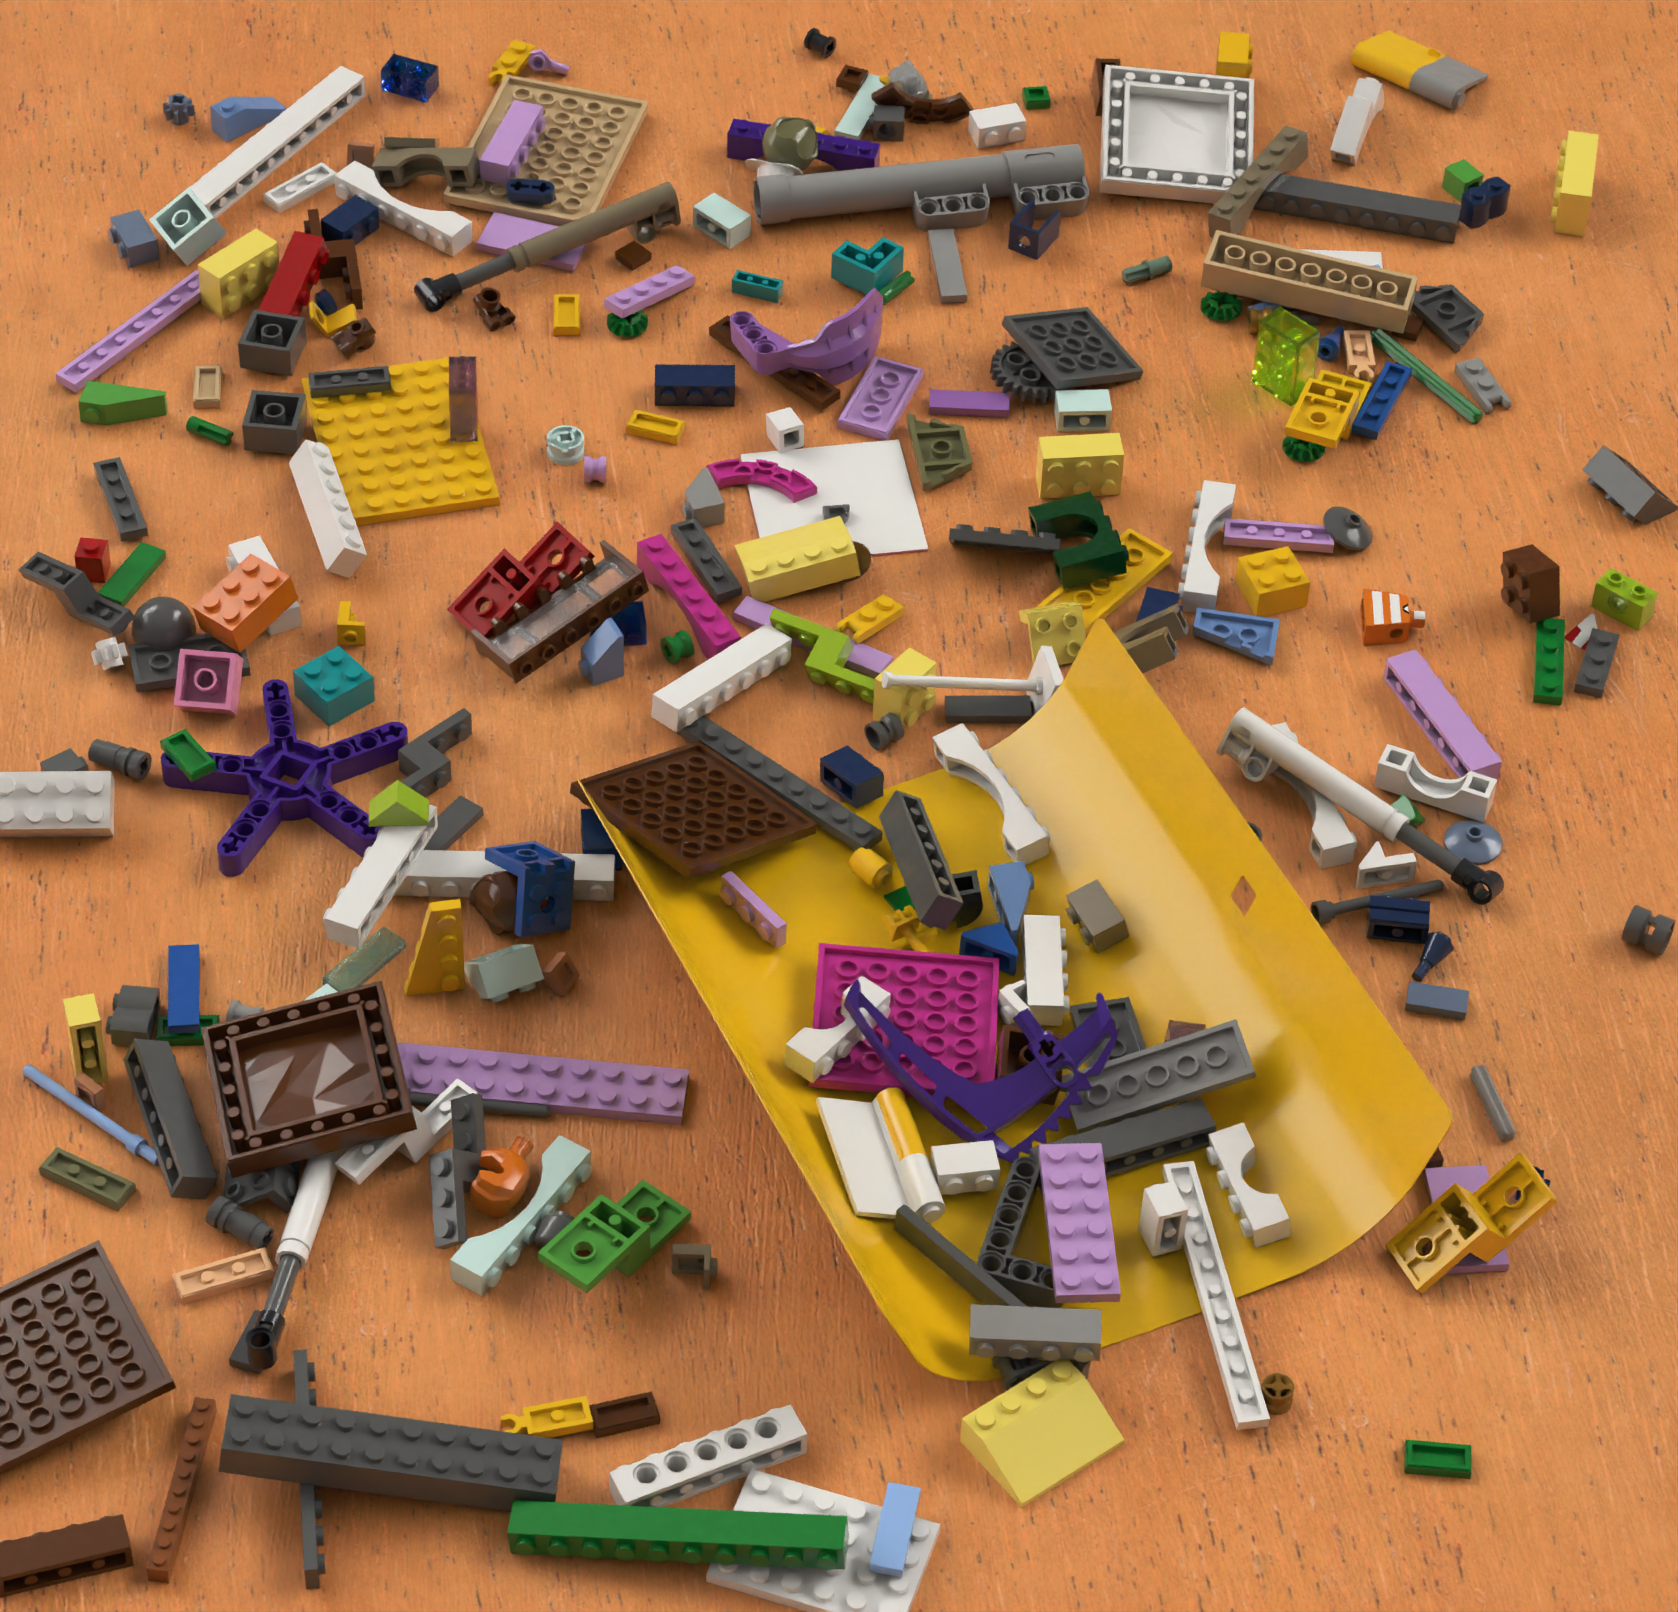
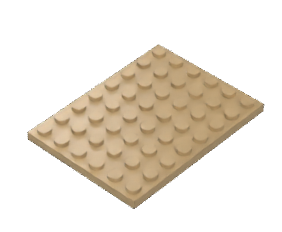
[443,74,649,226]

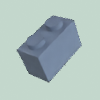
[108,210,159,268]

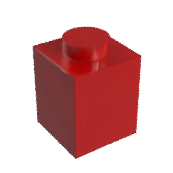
[74,537,111,583]

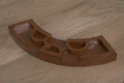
[871,82,974,124]

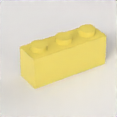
[63,993,109,1083]

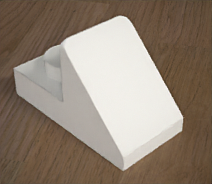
[1356,841,1417,889]

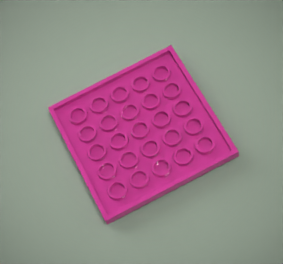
[808,943,999,1099]

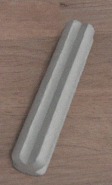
[1470,1065,1516,1142]

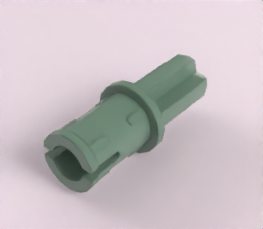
[1122,256,1173,283]

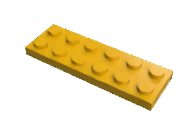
[1035,528,1173,635]

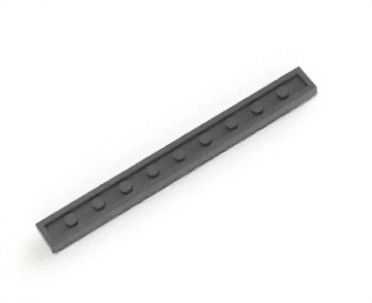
[651,709,883,850]

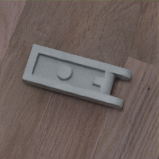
[1454,358,1511,414]

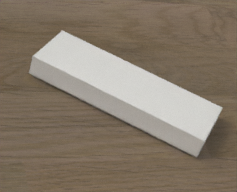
[263,162,337,213]

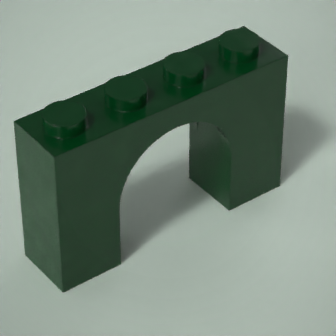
[1028,491,1129,589]

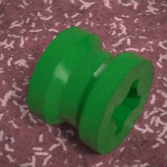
[661,630,694,664]

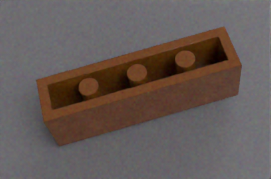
[0,1514,134,1598]

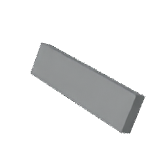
[928,229,967,303]

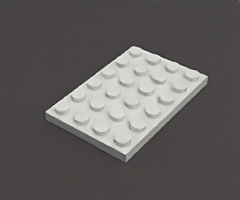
[706,1469,940,1612]

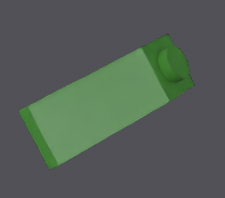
[78,381,168,425]

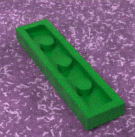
[1533,618,1565,706]

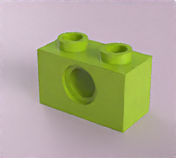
[1591,568,1658,631]

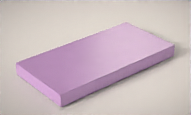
[476,212,590,272]
[837,356,924,441]
[1423,1165,1509,1274]

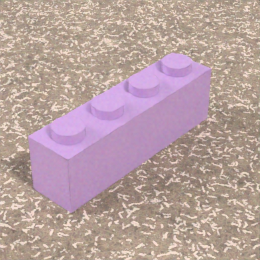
[480,100,546,185]

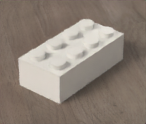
[0,771,115,837]

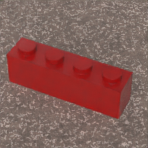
[258,231,329,317]

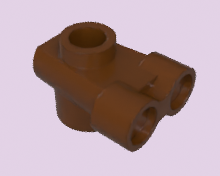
[473,288,516,331]
[331,317,377,359]

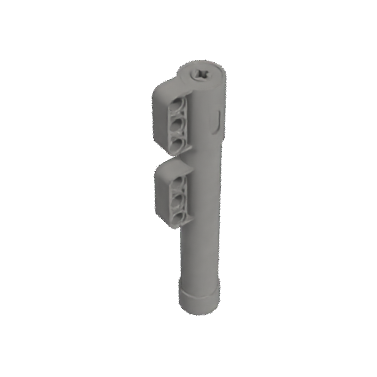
[753,144,1089,231]

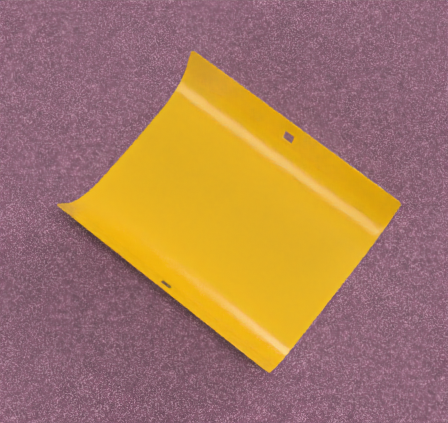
[577,618,1452,1381]

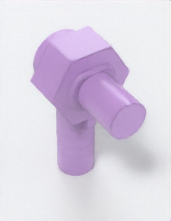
[528,49,569,75]

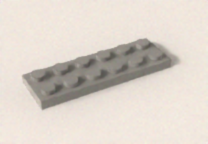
[1062,1019,1256,1134]

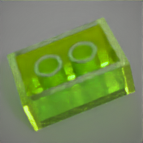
[1252,307,1320,406]

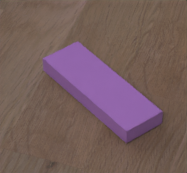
[929,389,1009,417]

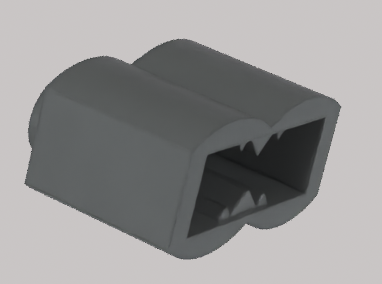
[106,985,161,1046]

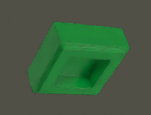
[1022,86,1051,110]

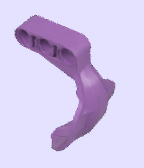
[730,288,883,385]

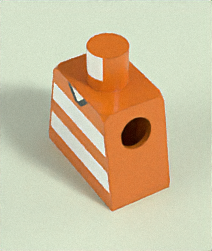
[1360,589,1425,646]

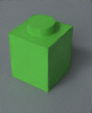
[1442,159,1484,203]

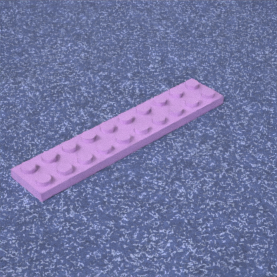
[397,1042,689,1125]

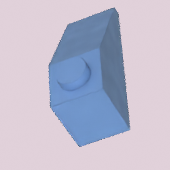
[210,97,287,142]
[987,861,1034,947]

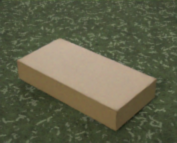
[193,365,222,409]

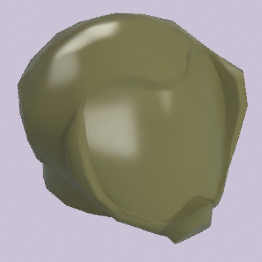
[762,117,818,171]

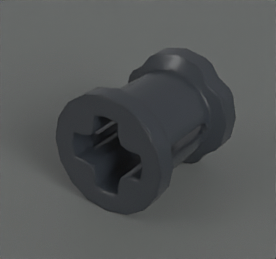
[804,28,836,58]

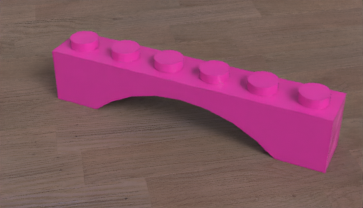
[637,534,741,660]

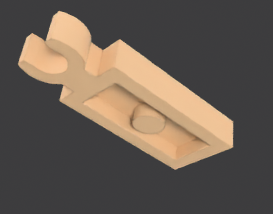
[1343,330,1376,385]

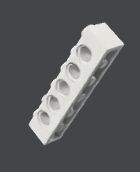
[609,1404,807,1507]

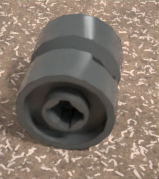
[1622,905,1676,955]

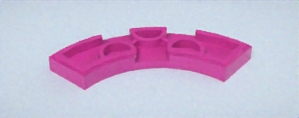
[706,459,817,503]

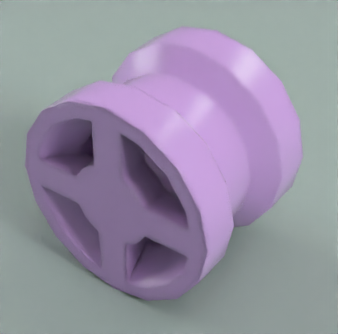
[584,456,606,483]

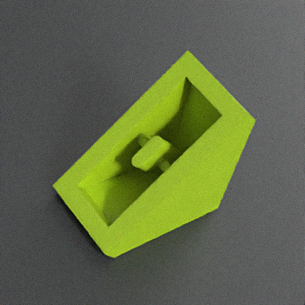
[368,780,429,827]

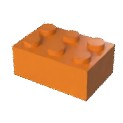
[192,554,298,653]

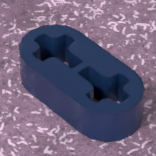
[506,178,555,205]

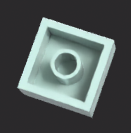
[149,187,227,266]

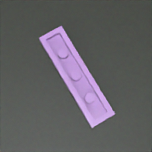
[603,265,695,318]
[1223,518,1334,553]

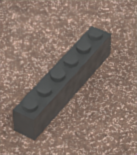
[879,790,963,930]
[123,1039,217,1200]
[1029,1098,1216,1195]

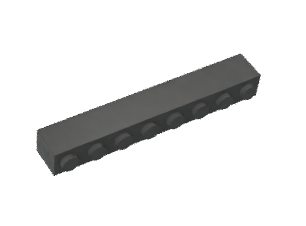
[1254,174,1462,244]

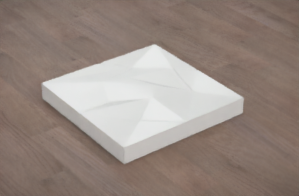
[1099,65,1254,204]

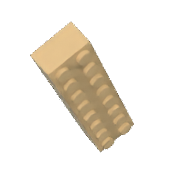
[1201,230,1418,334]

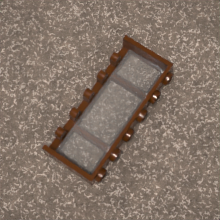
[470,540,649,684]

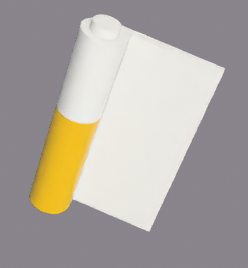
[816,1088,946,1223]

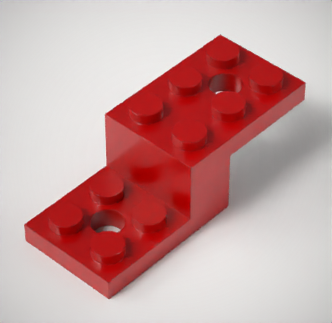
[447,522,595,639]

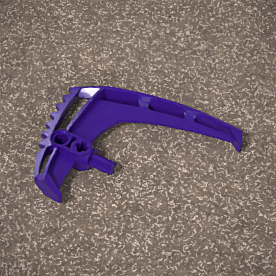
[844,980,1118,1163]

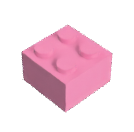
[174,649,243,715]

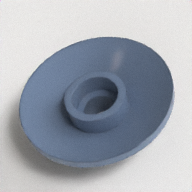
[1444,820,1502,865]

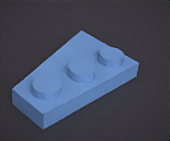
[1193,607,1280,666]

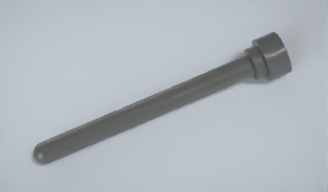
[1310,880,1444,925]

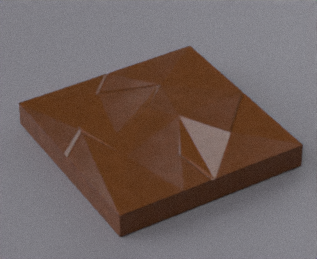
[201,981,417,1178]

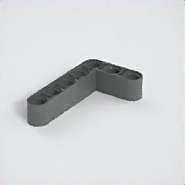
[977,1157,1064,1308]

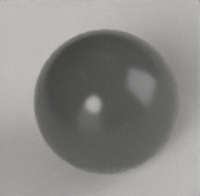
[132,596,196,651]

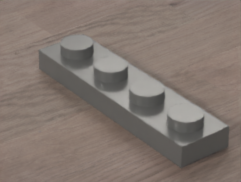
[93,457,148,542]
[671,518,742,603]

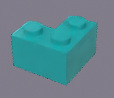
[831,237,904,294]

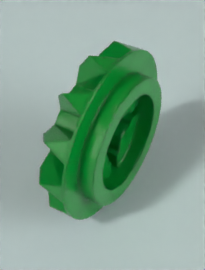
[1200,290,1242,321]
[607,309,649,337]
[1282,436,1325,462]

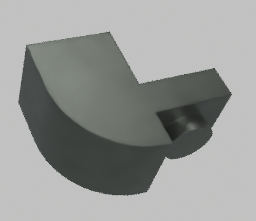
[951,870,983,928]

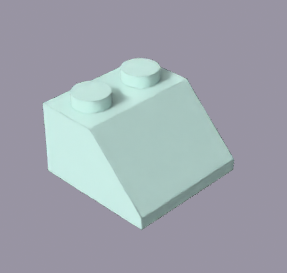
[464,944,544,1002]

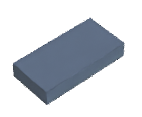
[1405,981,1469,1020]

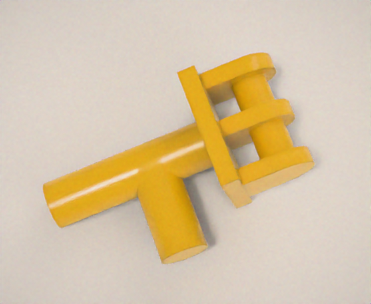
[883,905,938,952]

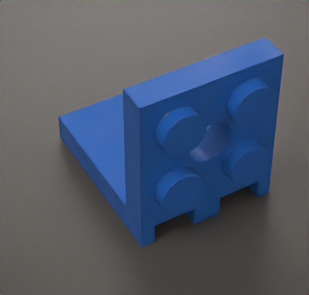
[485,841,575,937]

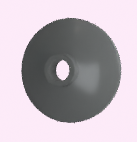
[1323,506,1372,550]

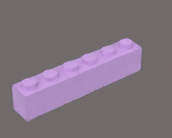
[1383,649,1502,781]

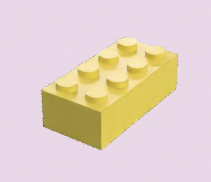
[1550,130,1599,237]

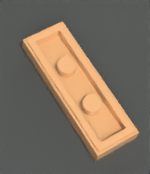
[172,1247,275,1305]

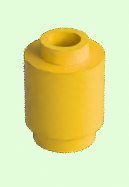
[849,847,893,889]

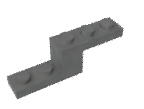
[19,552,135,636]
[398,708,472,798]
[429,1093,488,1249]

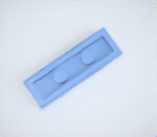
[869,1482,921,1577]

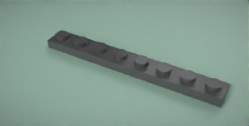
[293,1349,326,1589]

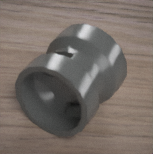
[864,712,904,750]

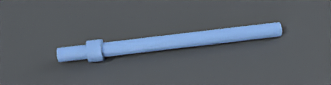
[22,1064,160,1166]

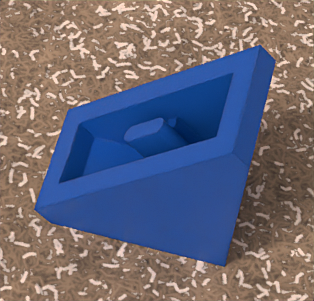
[959,922,1019,976]

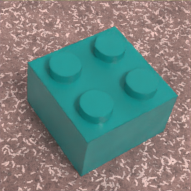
[293,646,375,727]

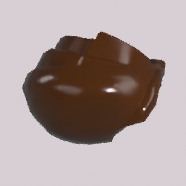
[469,871,518,936]

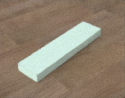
[834,74,884,140]

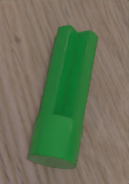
[878,271,915,305]
[186,416,234,446]

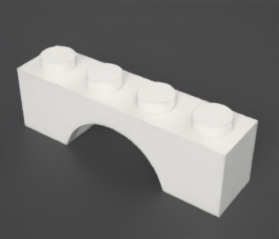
[1374,744,1497,823]
[784,976,891,1083]
[1206,1123,1291,1248]

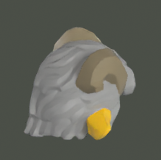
[879,60,933,99]

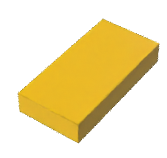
[553,294,580,336]
[626,410,685,445]

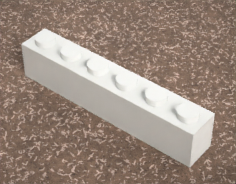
[288,439,367,578]
[651,624,792,733]
[323,804,438,949]

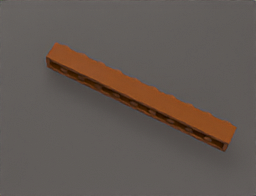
[147,1397,217,1583]

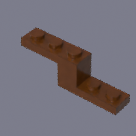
[303,209,363,310]

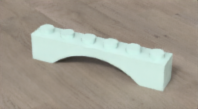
[450,1135,592,1296]

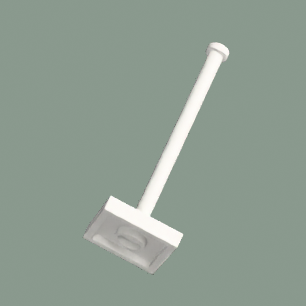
[881,646,1064,715]

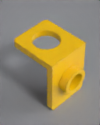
[309,301,357,337]

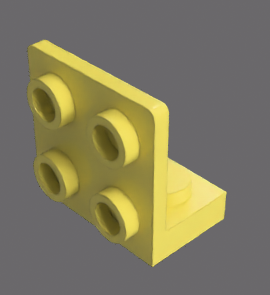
[1019,601,1086,665]

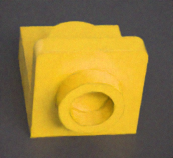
[337,601,366,646]

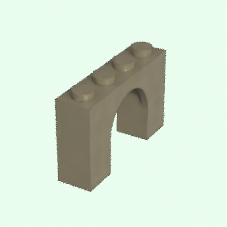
[1115,604,1190,674]

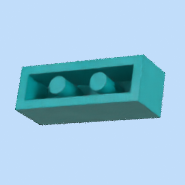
[732,270,783,303]

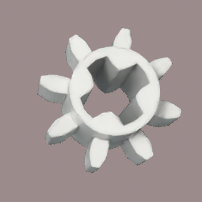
[91,637,128,671]

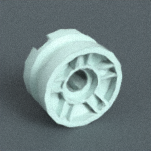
[547,425,585,465]

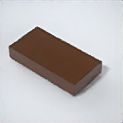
[589,1391,660,1438]

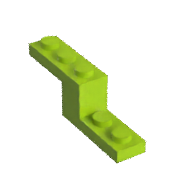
[769,608,874,704]

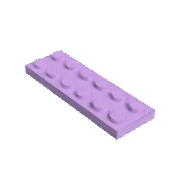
[1038,1143,1121,1303]

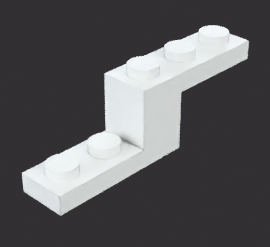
[335,1078,478,1185]

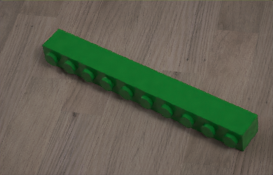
[507,1500,849,1570]

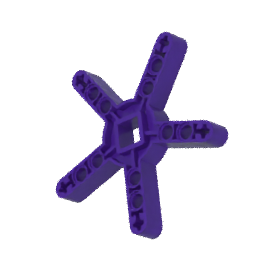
[161,679,408,877]

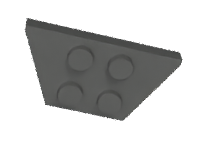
[1411,285,1484,353]

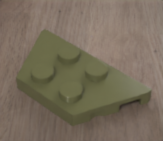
[906,414,973,491]

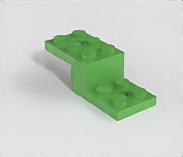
[538,1180,691,1293]

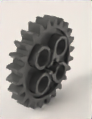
[990,341,1073,403]

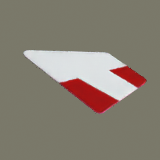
[1565,614,1597,651]

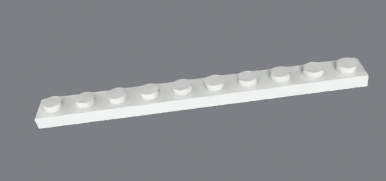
[1162,1161,1270,1430]

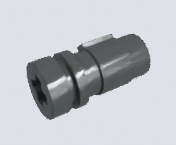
[88,739,152,780]
[206,1196,274,1249]

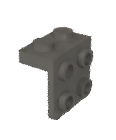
[224,1160,300,1213]

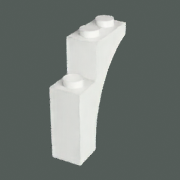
[1330,77,1385,165]

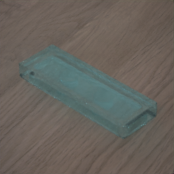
[322,926,406,992]

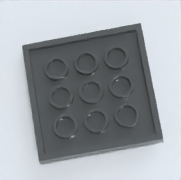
[1001,307,1143,389]

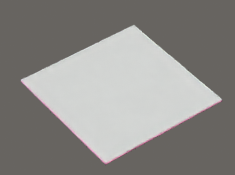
[740,439,928,556]

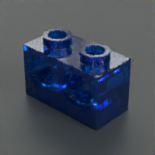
[380,54,439,103]

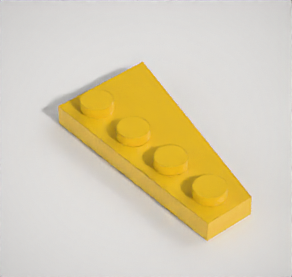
[404,899,465,996]

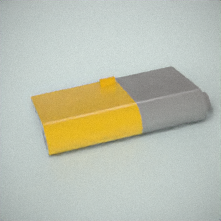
[1351,30,1488,110]

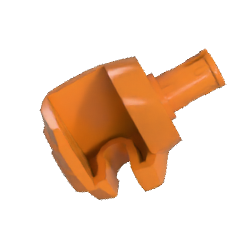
[469,1136,534,1218]

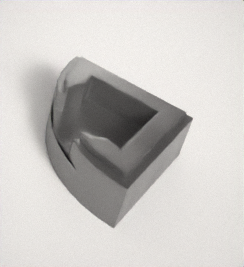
[822,504,850,524]

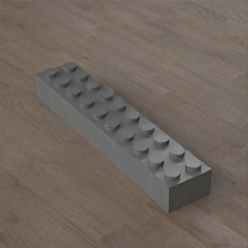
[219,1394,563,1512]

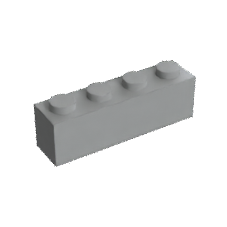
[969,1304,1102,1362]

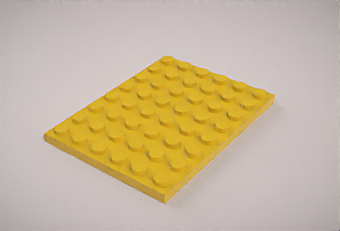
[301,356,500,526]

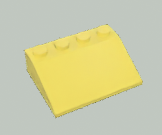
[734,516,861,602]
[960,1359,1124,1508]

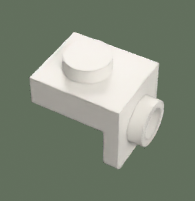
[997,980,1031,1027]

